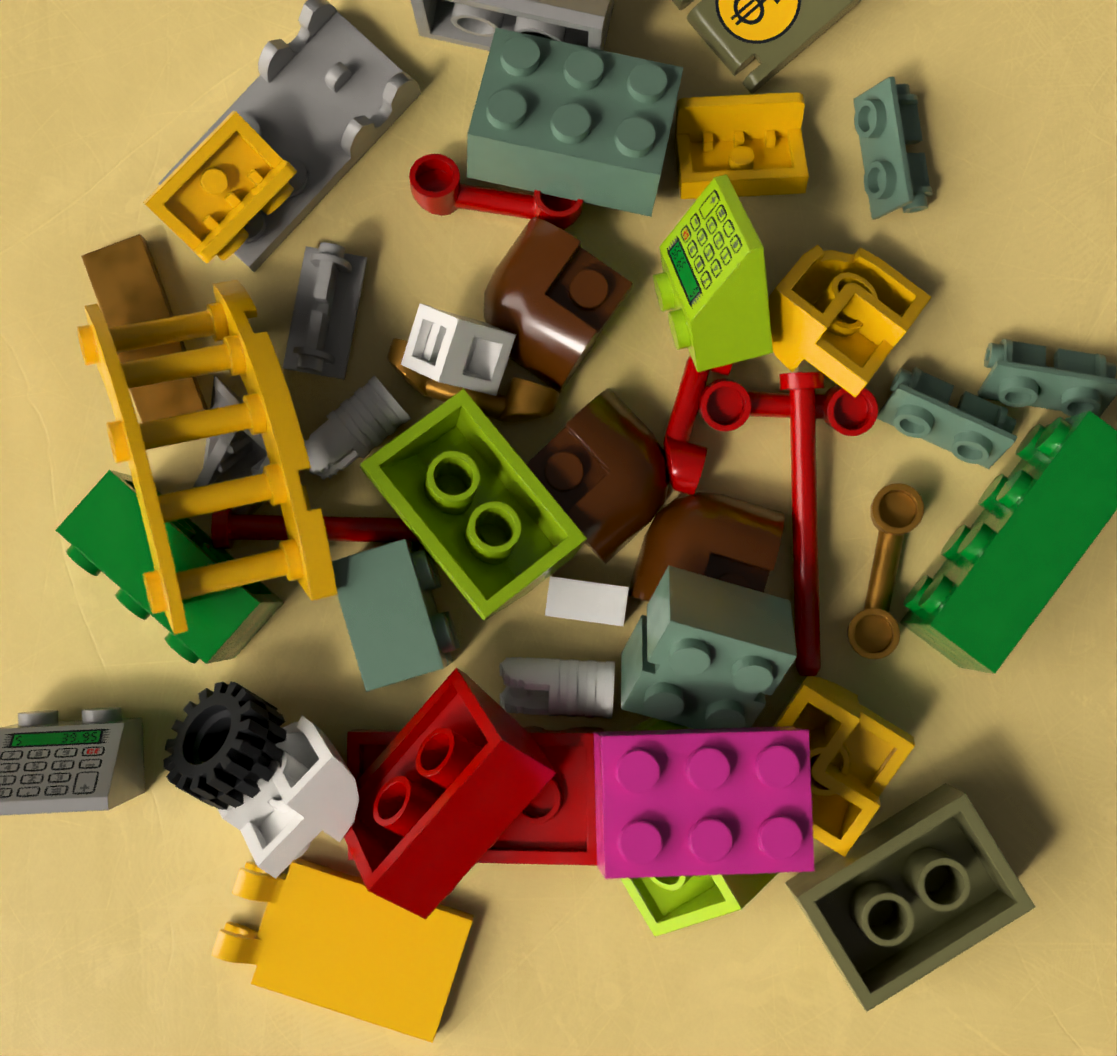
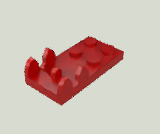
[347,726,604,866]

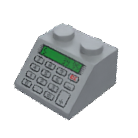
[0,707,145,815]

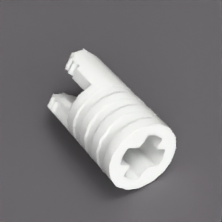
[304,375,411,480]
[500,657,615,719]

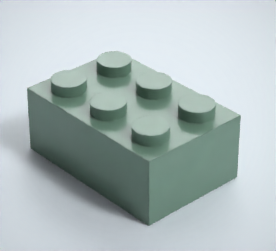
[467,28,684,217]

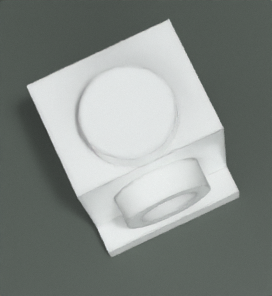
[401,303,516,396]

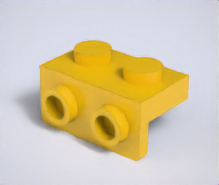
[674,92,809,199]
[143,111,297,264]

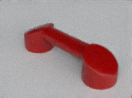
[409,154,584,230]
[664,355,733,496]
[699,378,878,436]

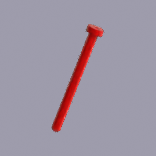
[779,372,825,676]
[211,508,420,549]

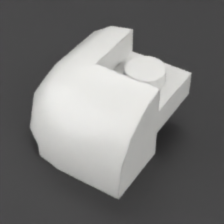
[218,715,359,878]

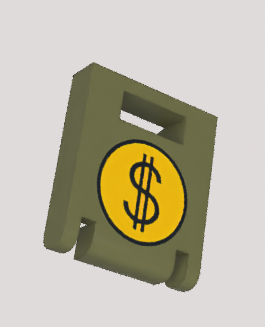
[672,0,861,94]

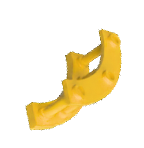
[77,280,338,635]

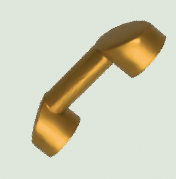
[387,338,559,422]
[847,483,924,659]

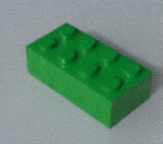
[900,410,1117,674]

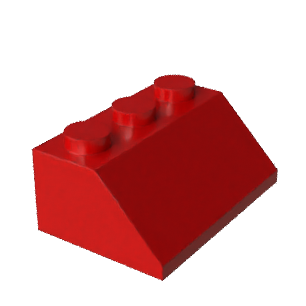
[344,668,556,919]

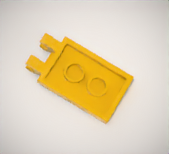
[211,858,474,1043]

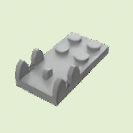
[158,0,421,272]

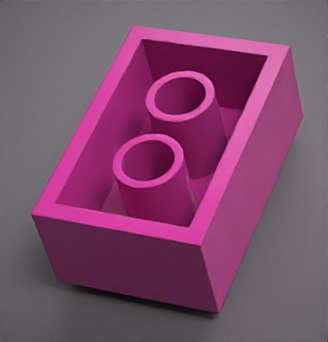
[593,726,814,879]

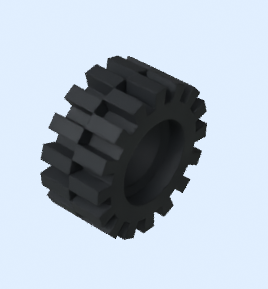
[163,681,287,810]

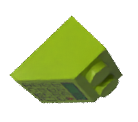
[653,174,773,372]

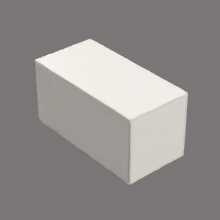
[545,576,629,627]

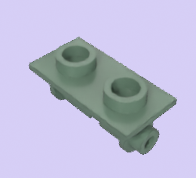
[853,77,933,219]
[978,339,1117,417]
[877,367,1017,469]

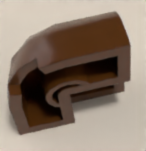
[484,217,633,393]
[526,388,670,564]
[628,492,785,602]

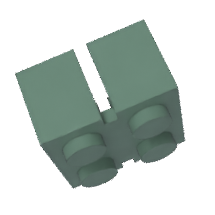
[332,539,460,692]
[621,566,797,729]

